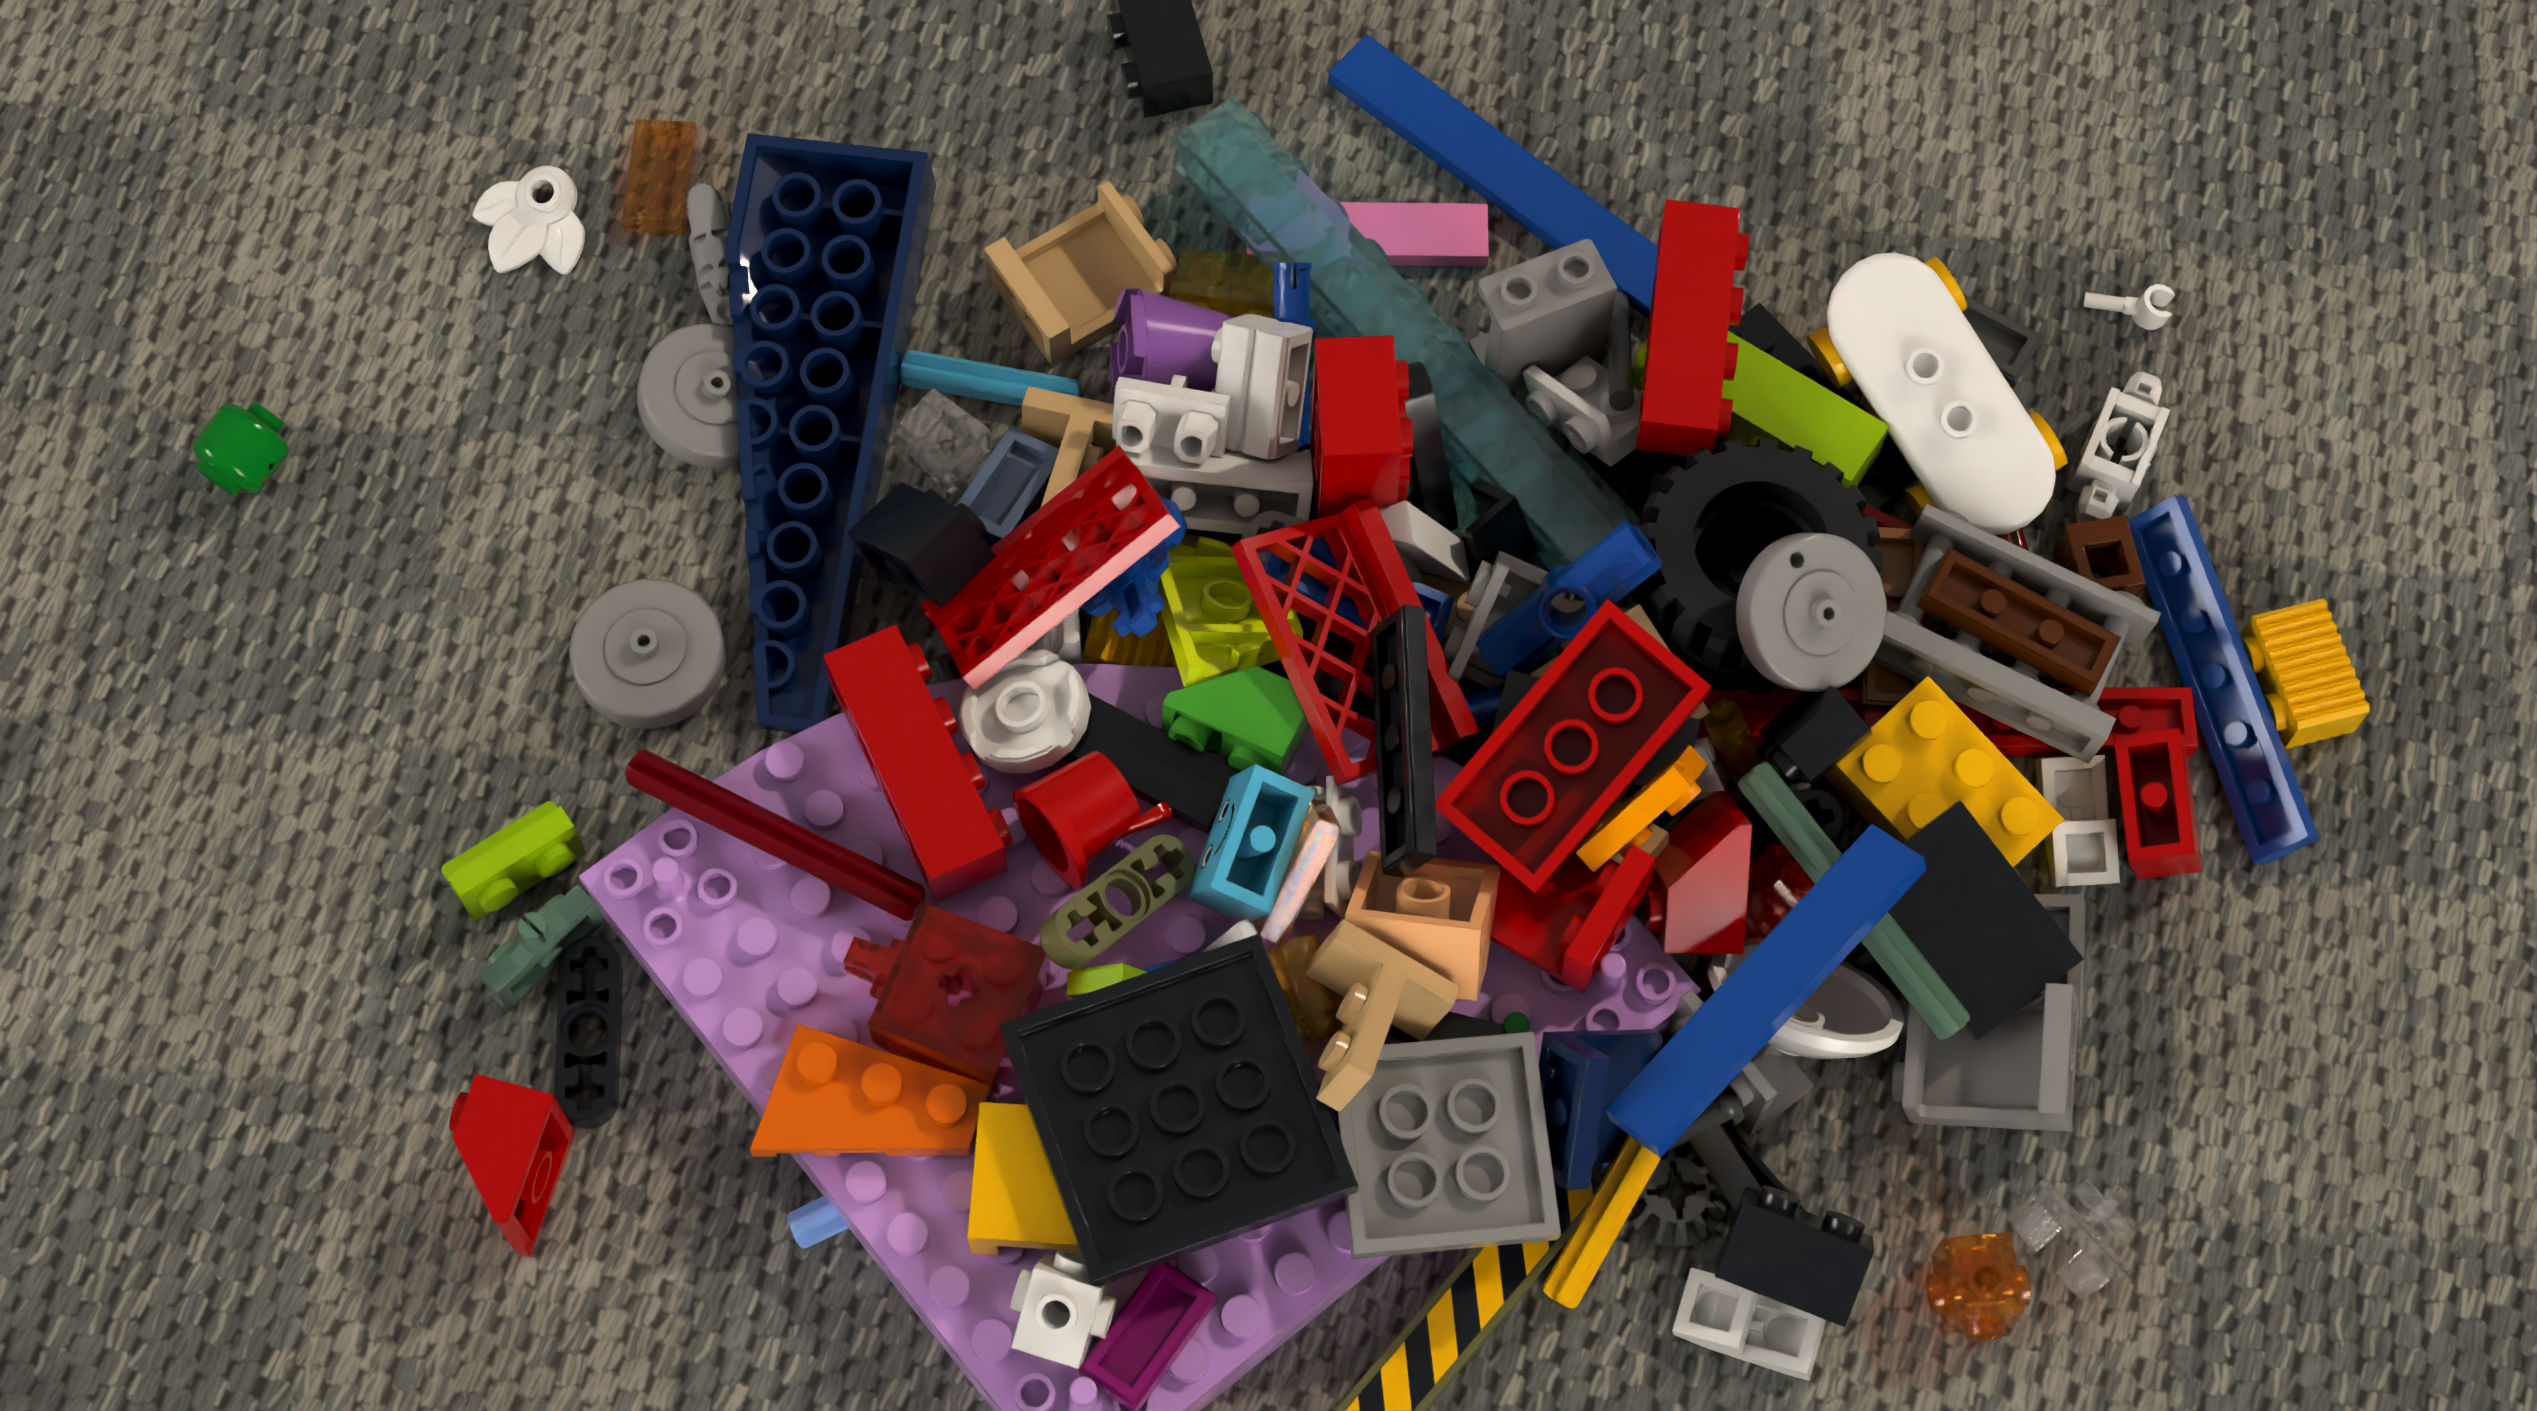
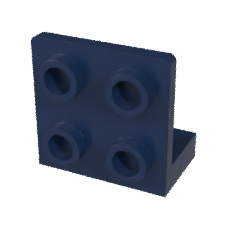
[1538,1029,1663,1190]

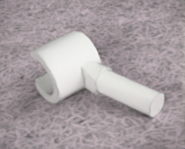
[2083,284,2175,330]

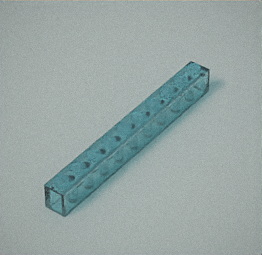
[1173,96,1634,600]

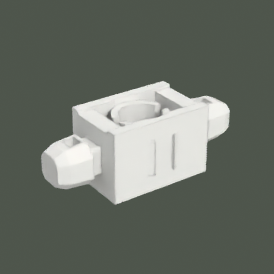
[2068,372,2170,522]

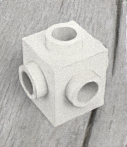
[1010,1250,1117,1369]

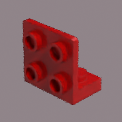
[1490,844,1656,993]

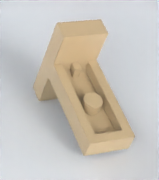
[1022,386,1117,508]
[1305,919,1460,1112]

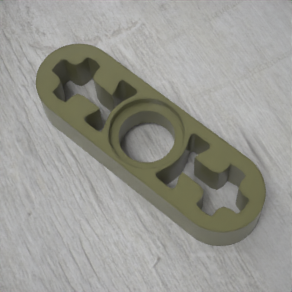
[1040,834,1195,970]

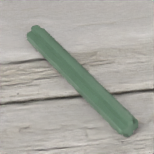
[1738,762,1970,1040]

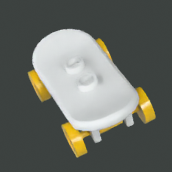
[1806,252,2068,535]

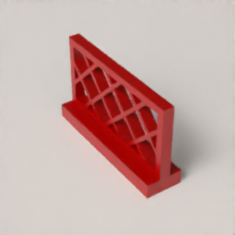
[920,445,1180,691]
[1231,498,1480,786]

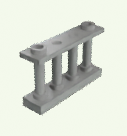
[1871,503,2161,764]

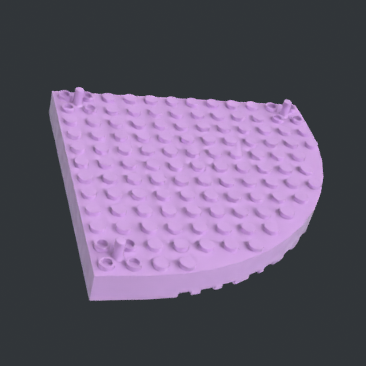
[579,663,1701,1411]

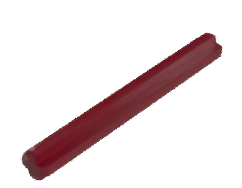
[624,749,926,921]

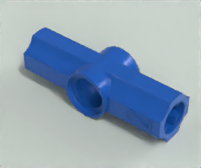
[1476,519,1662,680]

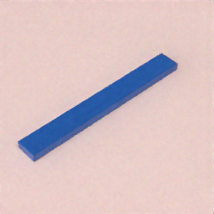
[1328,34,1657,319]

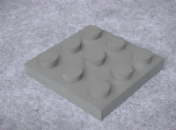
[1334,1032,1561,1259]

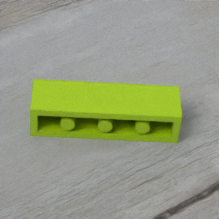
[1633,331,1889,489]

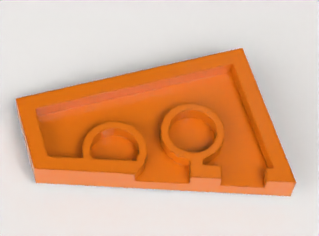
[750,1024,992,1157]

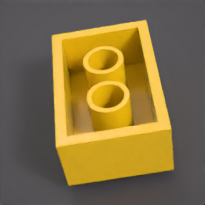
[1824,676,2065,867]

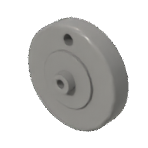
[636,323,740,468]
[1736,533,1887,692]
[569,579,726,729]

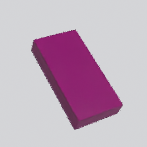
[1078,1262,1217,1411]

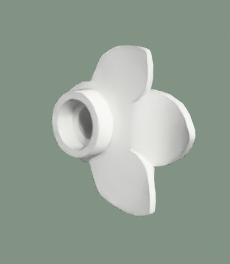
[472,165,585,275]

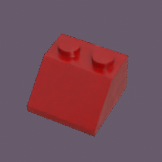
[1635,791,1752,954]
[449,1074,575,1257]

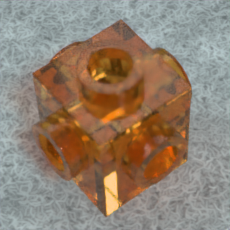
[1926,1232,2031,1342]

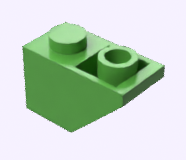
[1161,665,1310,777]

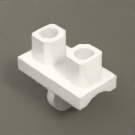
[1112,374,1231,464]

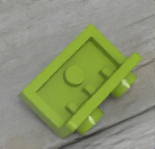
[441,801,586,922]

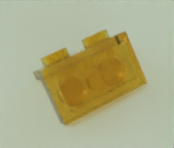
[1169,246,1293,318]

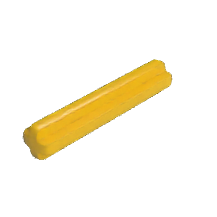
[1543,1134,1661,1309]

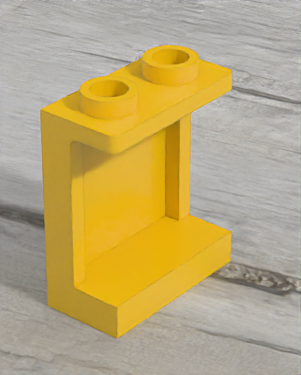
[967,1102,1079,1256]

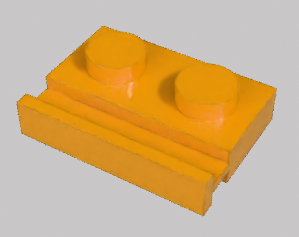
[1575,744,1707,872]

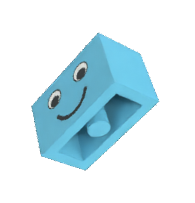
[1186,764,1315,922]

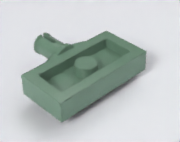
[480,885,605,1012]

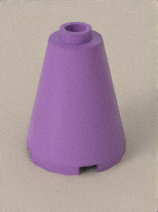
[1110,288,1235,401]

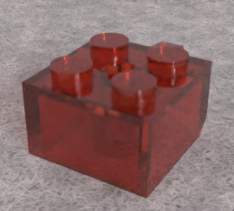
[843,902,1051,1095]

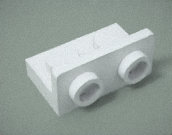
[1523,355,1641,467]

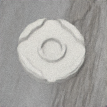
[958,649,1091,774]

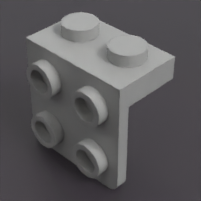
[1442,551,1566,688]

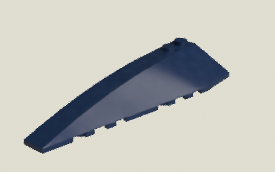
[725,133,936,733]

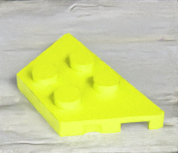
[1157,536,1303,688]

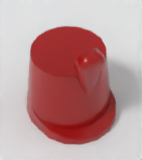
[1013,751,1172,890]

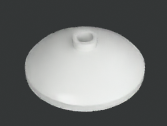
[1708,938,1904,1059]

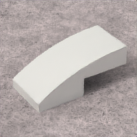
[2035,755,2120,887]
[1672,1268,1826,1381]

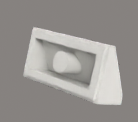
[1379,500,1470,582]

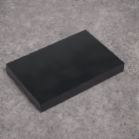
[1888,800,2084,1040]

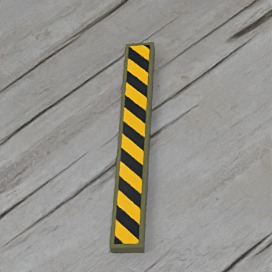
[1334,1169,1604,1411]

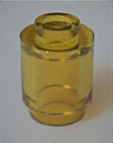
[1268,935,1344,1042]

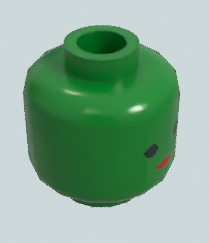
[193,401,289,497]

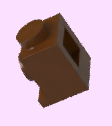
[2053,515,2146,597]

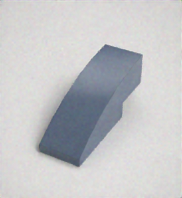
[917,427,1059,603]

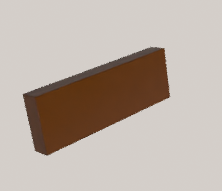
[1917,547,2121,697]

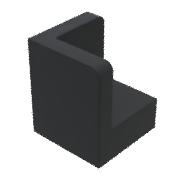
[1461,478,1539,578]

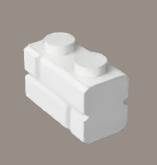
[1211,314,1313,460]

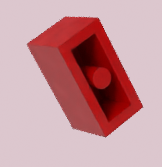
[2113,728,2203,879]

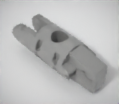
[686,182,733,327]

